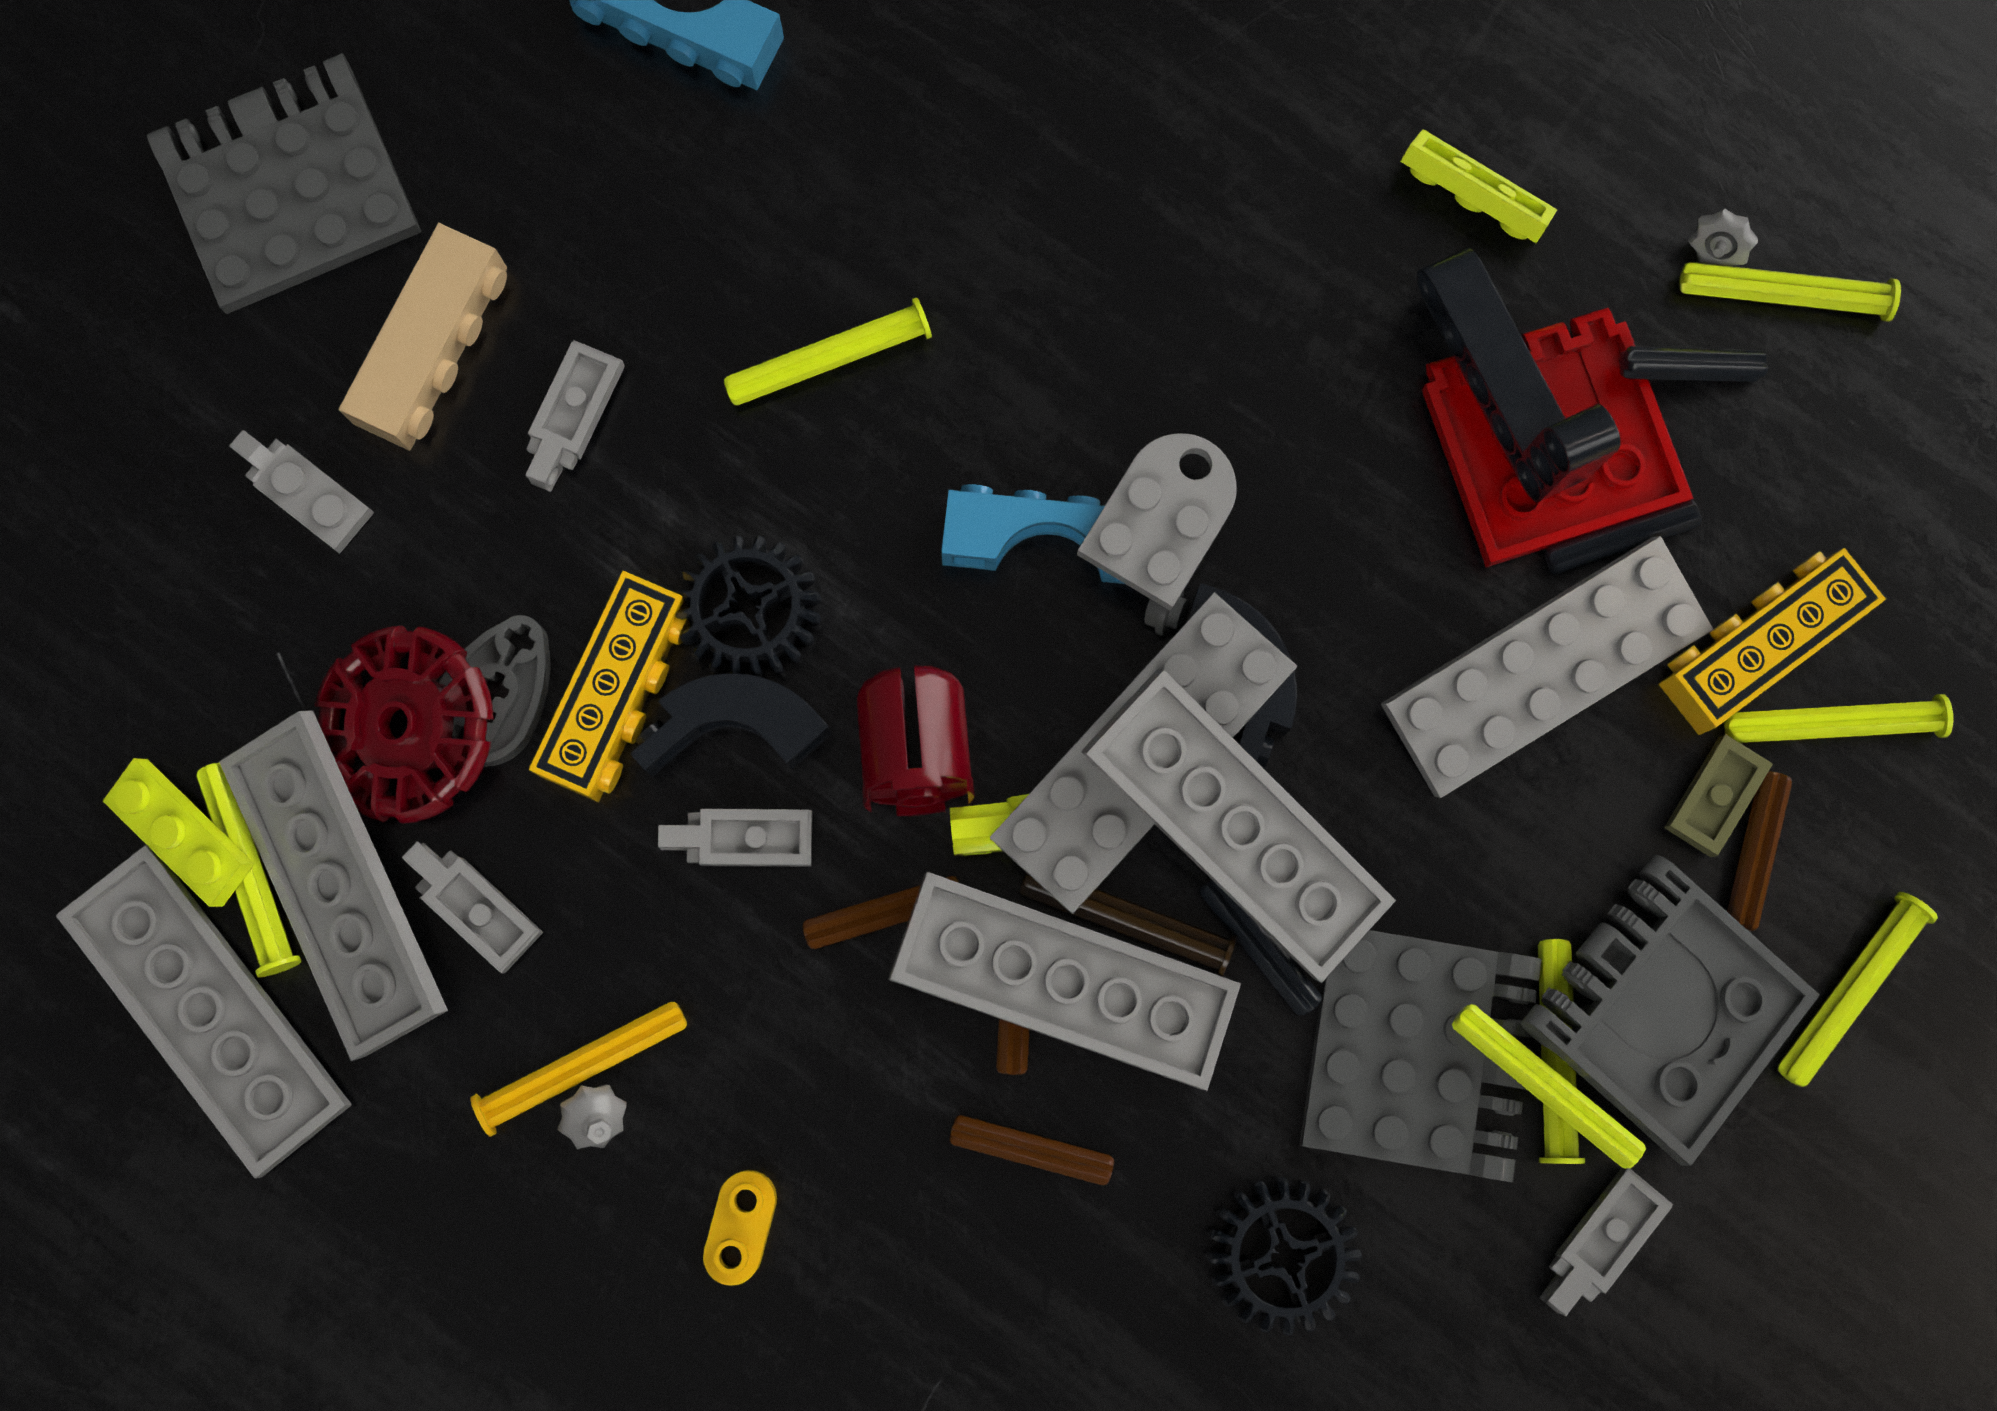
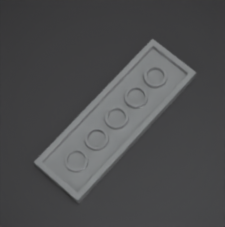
[1381,536,1713,798]
[990,592,1298,914]
[1081,669,1396,983]
[219,710,448,1061]
[56,845,352,1178]
[888,872,1241,1091]

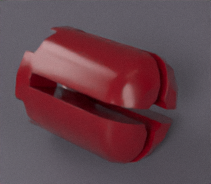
[857,665,975,816]

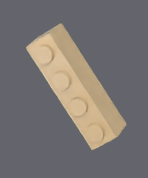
[338,222,507,451]

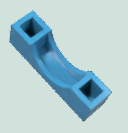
[569,0,784,90]
[942,484,1125,584]

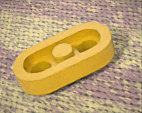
[703,1170,777,1286]

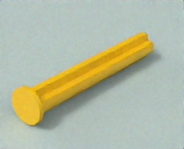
[470,1002,687,1137]

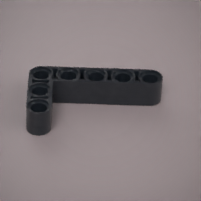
[1416,247,1621,502]

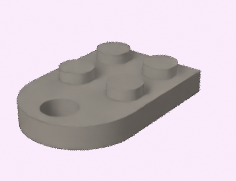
[1077,433,1237,611]

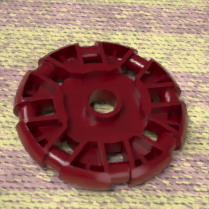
[314,625,494,824]

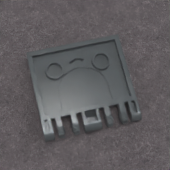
[147,53,422,314]
[1521,855,1820,1166]
[1299,930,1542,1182]

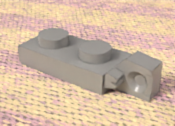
[525,340,625,492]
[229,430,374,554]
[658,809,812,867]
[402,841,543,973]
[1539,1168,1673,1316]

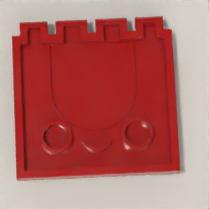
[1422,308,1693,567]

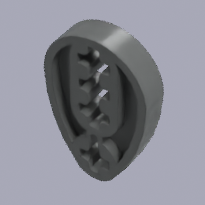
[439,615,551,767]

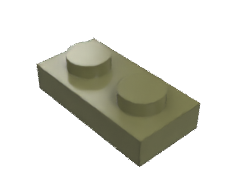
[1664,734,1773,857]

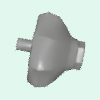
[1688,208,1758,266]
[557,1085,627,1149]

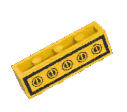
[1658,548,1886,735]
[529,571,691,802]

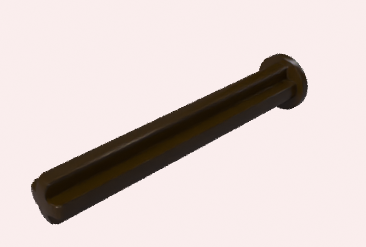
[1020,873,1237,977]

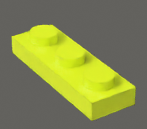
[1400,129,1557,243]
[103,758,255,907]

